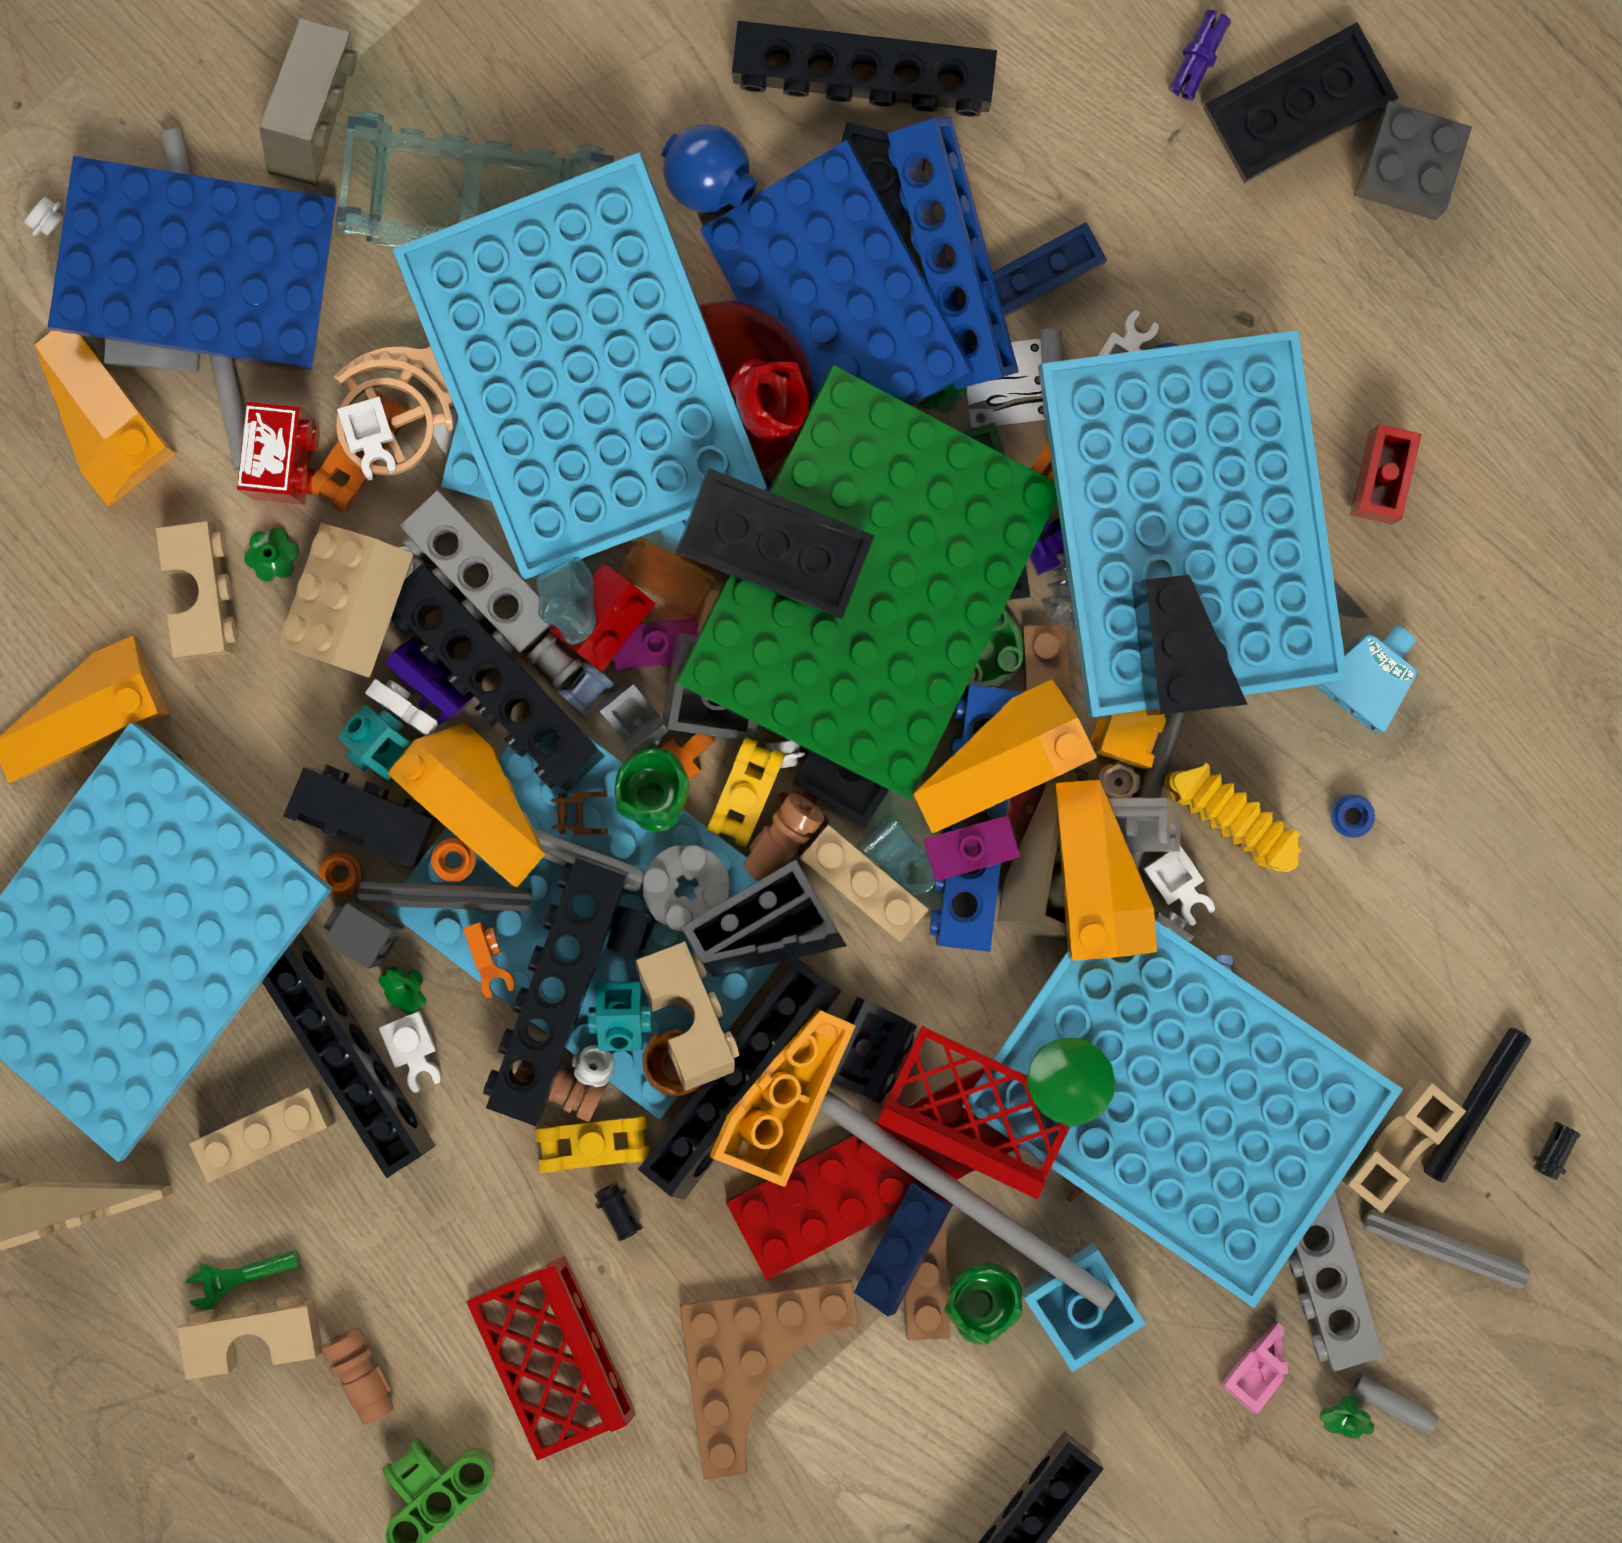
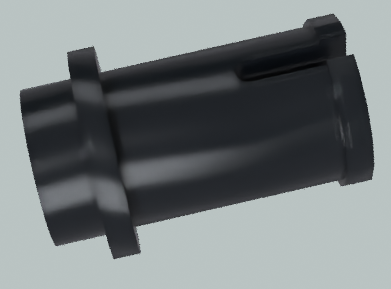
[1533,1121,1581,1181]
[594,1182,643,1241]

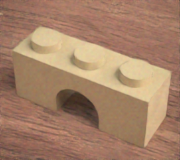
[155,521,238,660]
[800,825,929,943]
[636,942,739,1091]
[1341,1079,1466,1213]
[189,1083,335,1184]
[177,1295,322,1381]

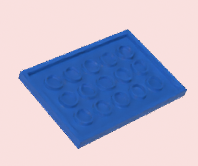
[700,140,974,411]
[48,156,337,370]

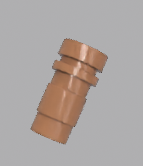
[743,793,824,881]
[514,1060,608,1123]
[320,1327,394,1424]

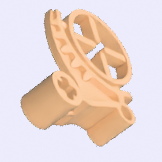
[334,346,454,476]

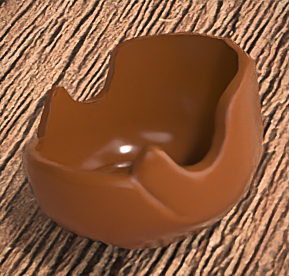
[642,1029,701,1096]

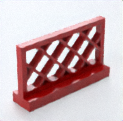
[877,1026,1070,1200]
[466,1256,636,1461]

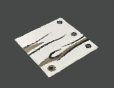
[967,338,1046,429]

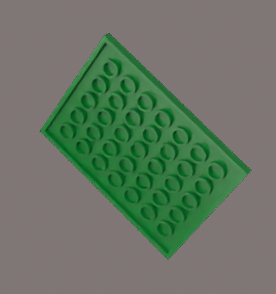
[675,365,1057,800]

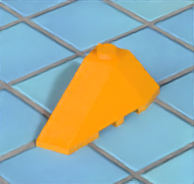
[34,331,177,507]
[387,722,545,888]

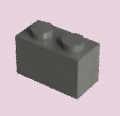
[323,901,404,969]

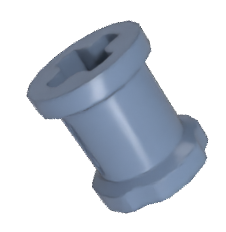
[558,660,615,718]

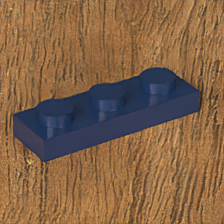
[993,222,1107,317]
[854,1180,953,1317]

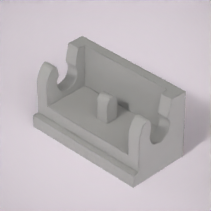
[1108,798,1182,852]

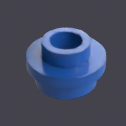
[1330,794,1375,838]

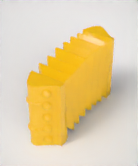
[1164,762,1302,872]

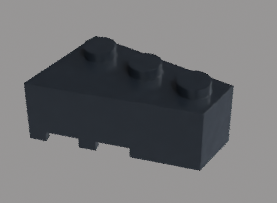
[1132,575,1248,716]
[283,764,437,868]
[681,860,847,977]

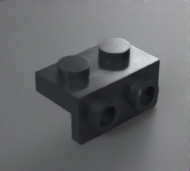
[831,996,917,1104]

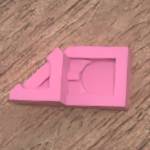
[1220,1322,1288,1414]

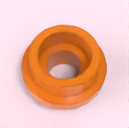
[431,838,476,882]
[318,852,363,896]

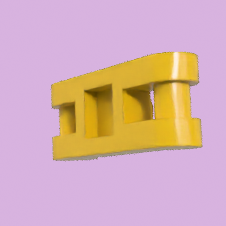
[707,737,786,848]
[534,1115,650,1173]

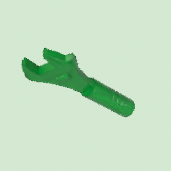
[186,1250,301,1309]

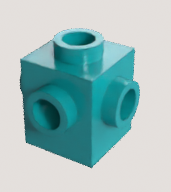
[337,704,412,780]
[588,982,652,1052]

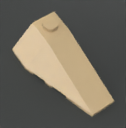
[0,1178,173,1251]

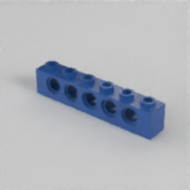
[887,117,1019,390]
[929,685,1021,952]

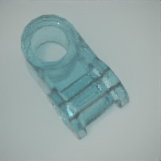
[536,557,596,644]
[857,814,936,894]

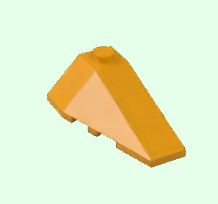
[0,635,169,783]
[913,679,1097,834]
[1055,780,1157,961]
[710,1009,856,1187]

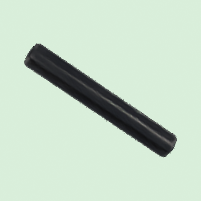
[1424,1028,1531,1183]

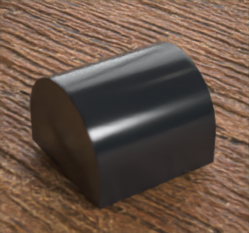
[606,905,655,957]

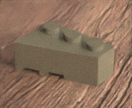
[259,18,358,186]

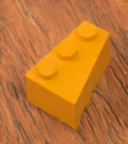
[1089,710,1167,770]

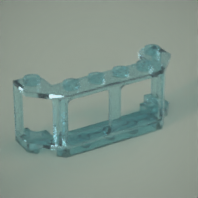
[335,112,614,247]

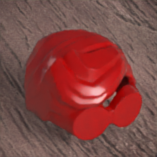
[729,359,809,440]

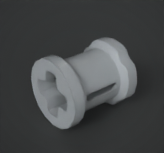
[525,633,584,691]

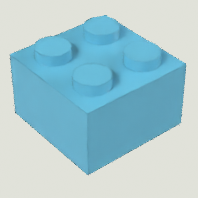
[1022,1243,1146,1373]

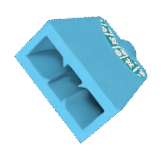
[1314,625,1418,734]

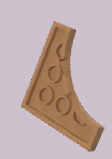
[680,1280,858,1480]

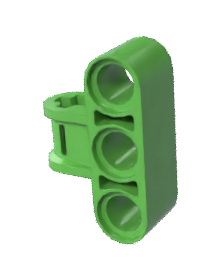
[382,1438,495,1543]

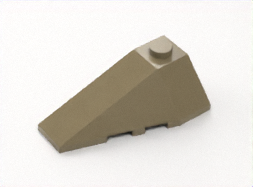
[997,763,1094,941]

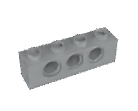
[400,490,559,655]
[1288,1191,1384,1372]

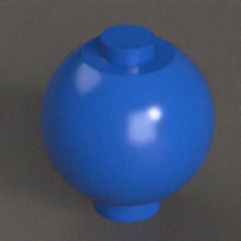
[661,124,758,213]

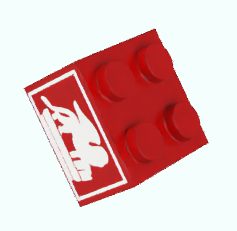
[237,402,320,505]

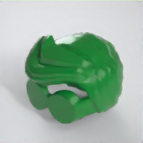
[614,748,690,832]
[944,1263,1023,1345]

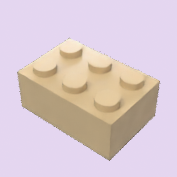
[277,522,413,678]

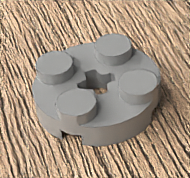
[643,845,730,931]

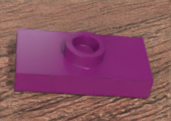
[614,618,699,671]
[923,815,1020,881]

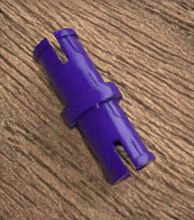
[1169,9,1231,101]

